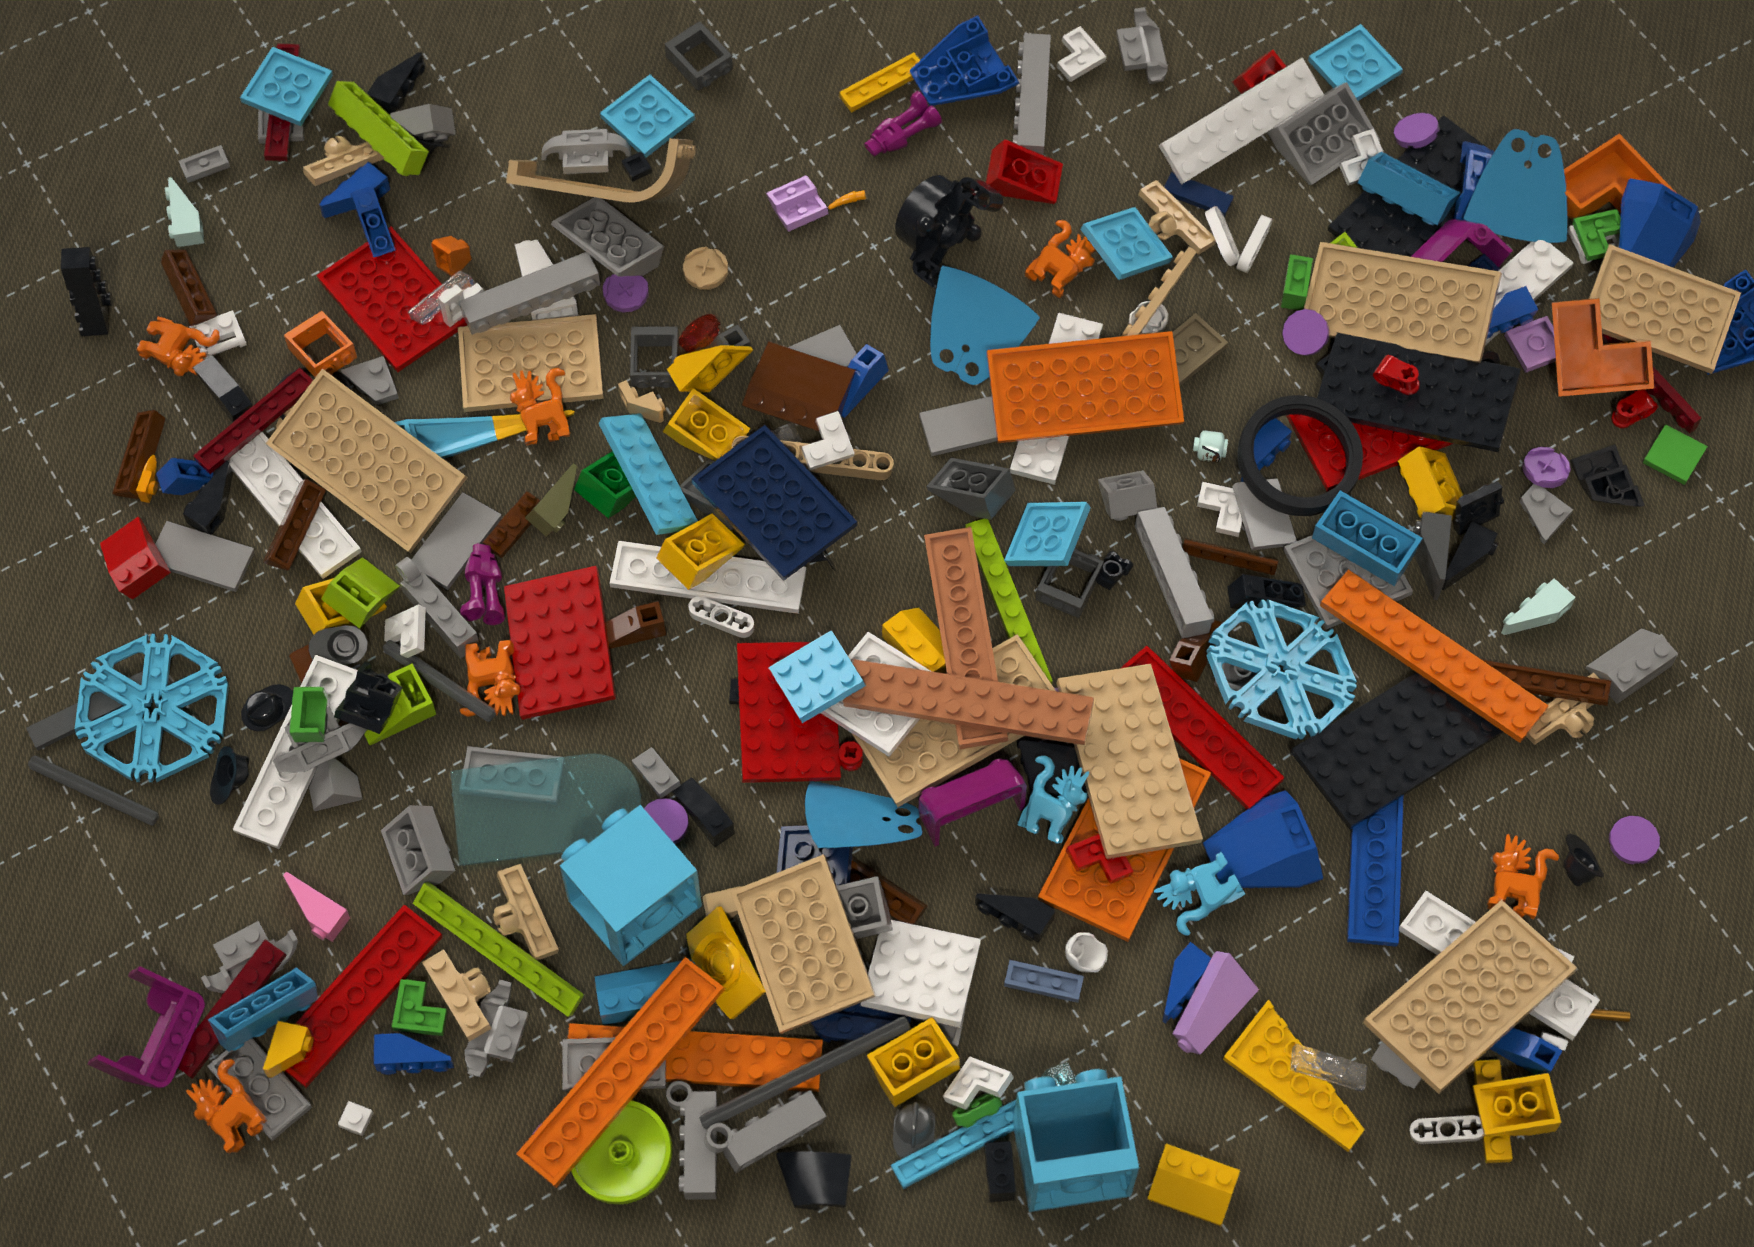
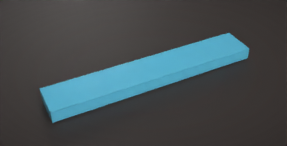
[891,1100,1016,1189]

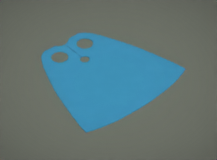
[1463,129,1567,243]
[930,266,1040,385]
[805,781,922,848]

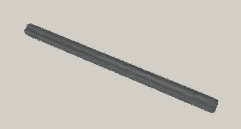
[699,1017,910,1129]

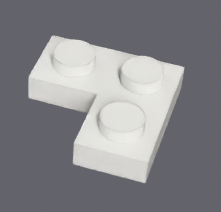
[1057,26,1106,82]
[1339,129,1384,186]
[438,283,483,327]
[802,411,855,471]
[1197,482,1242,537]
[384,604,426,658]
[943,1057,1014,1110]

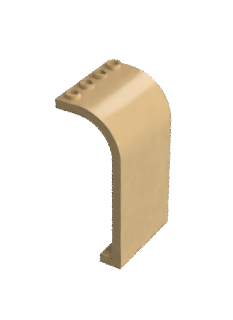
[506,138,696,202]

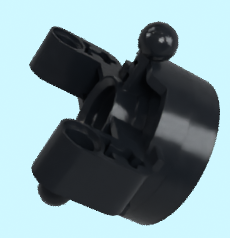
[895,175,1003,289]

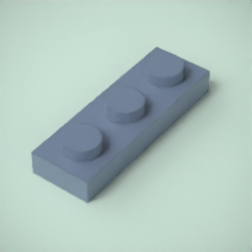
[1004,960,1084,1003]

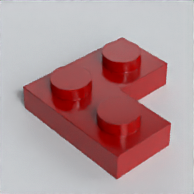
[1066,834,1134,884]

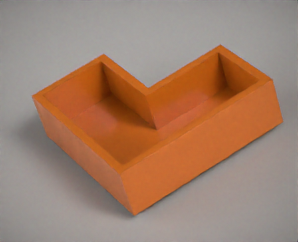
[1564,134,1675,221]
[1552,298,1654,396]

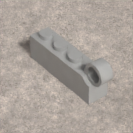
[395,557,480,659]
[666,1081,717,1200]
[704,1090,827,1173]

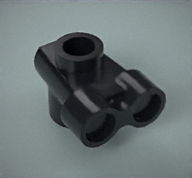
[1096,551,1133,590]

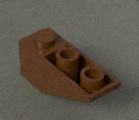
[606,601,666,649]
[1169,620,1224,682]

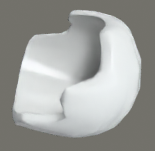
[1129,301,1168,334]
[1065,932,1108,972]

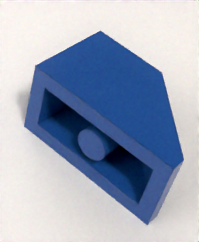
[156,458,214,495]

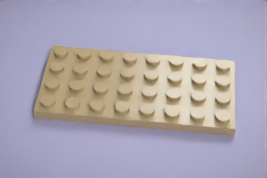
[1304,242,1502,363]
[266,369,468,553]
[851,634,1056,808]
[1057,664,1203,859]
[1363,900,1577,1094]

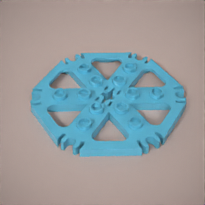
[1206,599,1357,739]
[74,634,229,782]

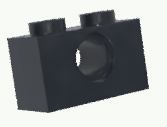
[984,1141,1016,1202]

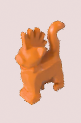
[1025,220,1096,298]
[137,316,220,377]
[510,368,570,446]
[460,640,521,717]
[1487,834,1559,919]
[186,1059,267,1153]

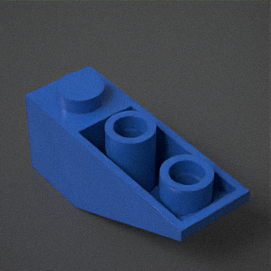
[319,162,390,218]
[351,185,396,258]
[1487,286,1538,339]
[841,344,889,418]
[1241,418,1292,482]
[1163,942,1211,1024]
[1490,1028,1563,1075]
[374,1033,454,1075]

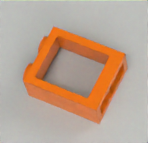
[284,311,357,377]

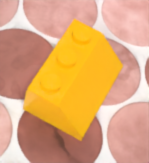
[1398,446,1463,520]
[882,608,947,674]
[867,1017,960,1107]
[1147,1144,1240,1226]

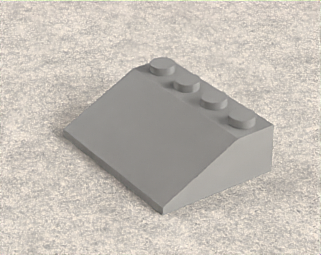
[1267,82,1380,185]
[551,197,664,277]

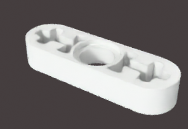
[1205,206,1240,267]
[1236,215,1273,273]
[689,596,754,638]
[1410,1115,1484,1144]

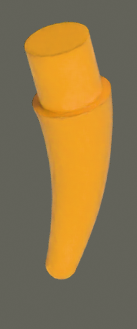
[828,190,866,210]

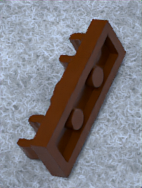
[482,491,540,558]

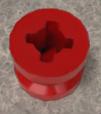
[839,741,863,771]

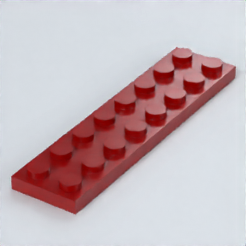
[1121,646,1284,809]
[285,905,443,1088]

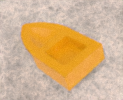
[136,455,158,503]

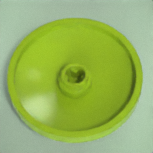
[571,1101,672,1204]

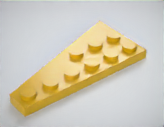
[1223,999,1364,1152]

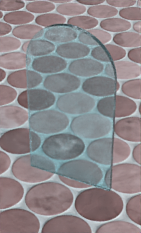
[450,754,642,866]

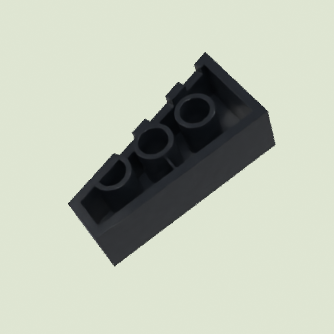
[61,247,113,336]

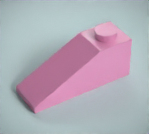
[283,872,350,942]

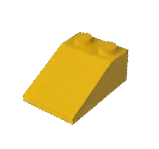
[667,345,753,392]
[663,388,751,461]
[656,513,745,590]
[295,578,387,634]
[1472,1073,1561,1136]

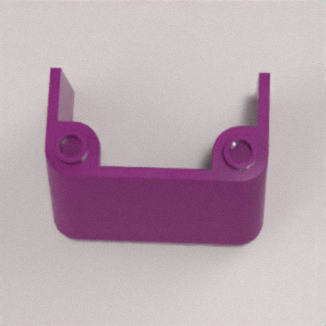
[1411,219,1513,267]
[918,759,1027,847]
[87,966,205,1088]

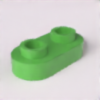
[952,1093,1002,1128]

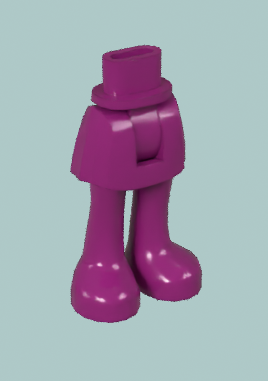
[864,91,942,157]
[460,543,505,625]

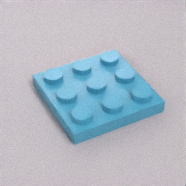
[1308,24,1403,101]
[240,47,333,126]
[600,74,695,158]
[1081,207,1173,280]
[1004,502,1091,566]
[769,630,866,723]

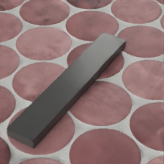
[26,671,171,751]

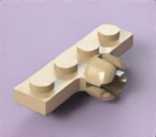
[303,136,384,186]
[1138,180,1216,255]
[1526,673,1600,745]
[493,864,559,960]
[422,950,491,1042]

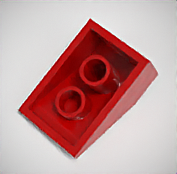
[1232,50,1286,94]
[986,139,1063,204]
[100,517,171,600]

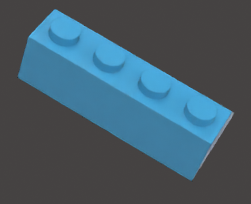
[1358,152,1460,225]
[1312,491,1423,586]
[595,959,695,1025]
[208,968,317,1052]

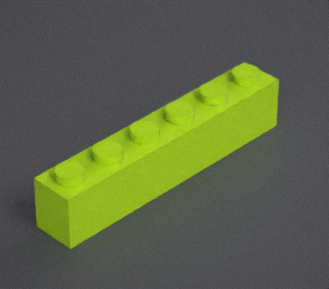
[328,81,429,176]

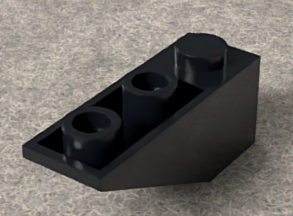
[367,52,425,115]
[183,461,233,535]
[1227,574,1306,609]
[975,893,1055,943]

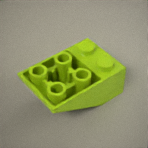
[321,557,400,629]
[364,663,436,746]

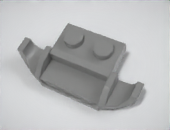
[1116,7,1168,84]
[541,129,631,174]
[273,706,367,773]
[201,921,298,993]
[465,980,529,1078]

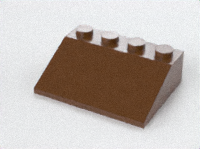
[742,341,856,432]

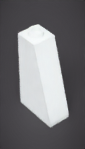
[515,240,578,320]

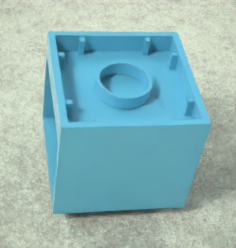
[560,805,702,966]
[1013,1069,1139,1212]

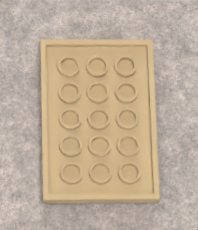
[1589,244,1741,374]
[458,314,604,412]
[731,854,876,1034]

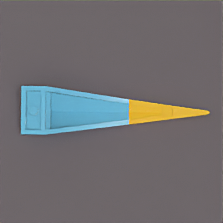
[395,410,575,459]

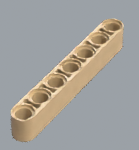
[731,436,894,480]

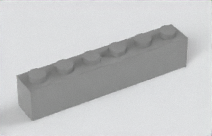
[1013,33,1051,155]
[459,252,600,335]
[1135,507,1214,638]

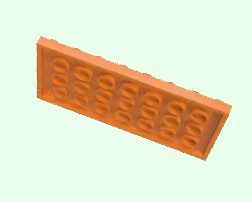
[986,331,1184,443]
[1038,758,1211,942]

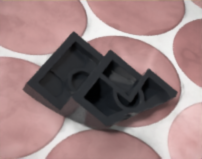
[1570,444,1644,507]
[334,661,402,734]
[1017,740,1089,799]
[776,1152,852,1210]

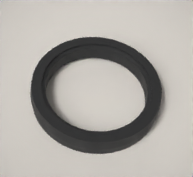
[1237,395,1363,516]

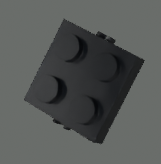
[1454,481,1504,535]

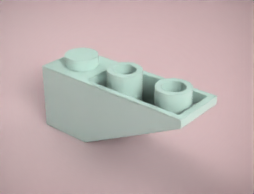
[165,177,204,247]
[1501,579,1575,635]

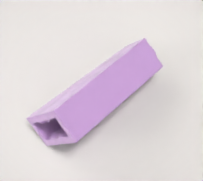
[1173,951,1259,1054]

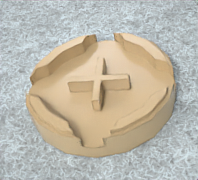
[683,247,728,290]

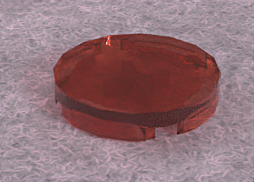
[679,314,721,353]

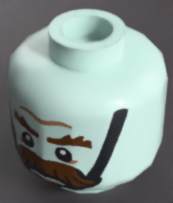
[1193,430,1228,462]

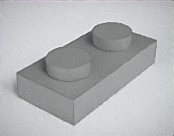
[179,145,230,183]
[632,747,680,799]

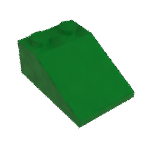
[574,451,636,519]

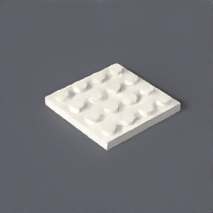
[821,632,932,757]
[861,920,981,1028]

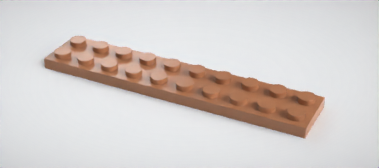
[924,527,1008,749]
[843,659,1094,745]

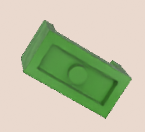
[1281,254,1313,310]
[289,687,328,742]

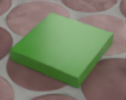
[1643,424,1708,485]

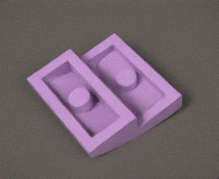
[766,175,828,232]

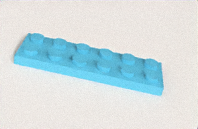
[598,413,698,535]

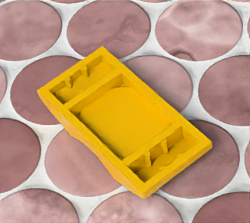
[686,906,766,1019]

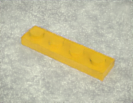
[839,53,920,113]
[1473,1060,1513,1163]

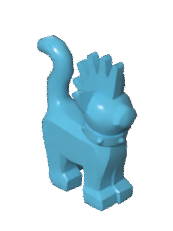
[1018,755,1090,844]
[1154,852,1245,936]

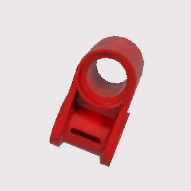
[1373,355,1420,395]
[1611,389,1658,428]

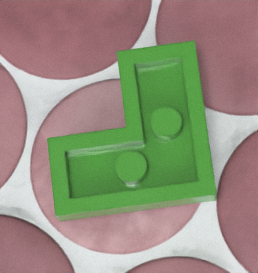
[1572,209,1621,261]
[392,979,447,1036]

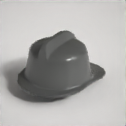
[309,626,367,665]
[893,1101,935,1158]

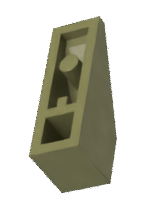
[525,463,577,537]

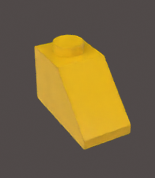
[263,1021,313,1078]

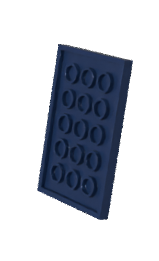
[692,425,857,581]

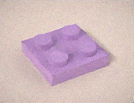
[1505,316,1556,373]

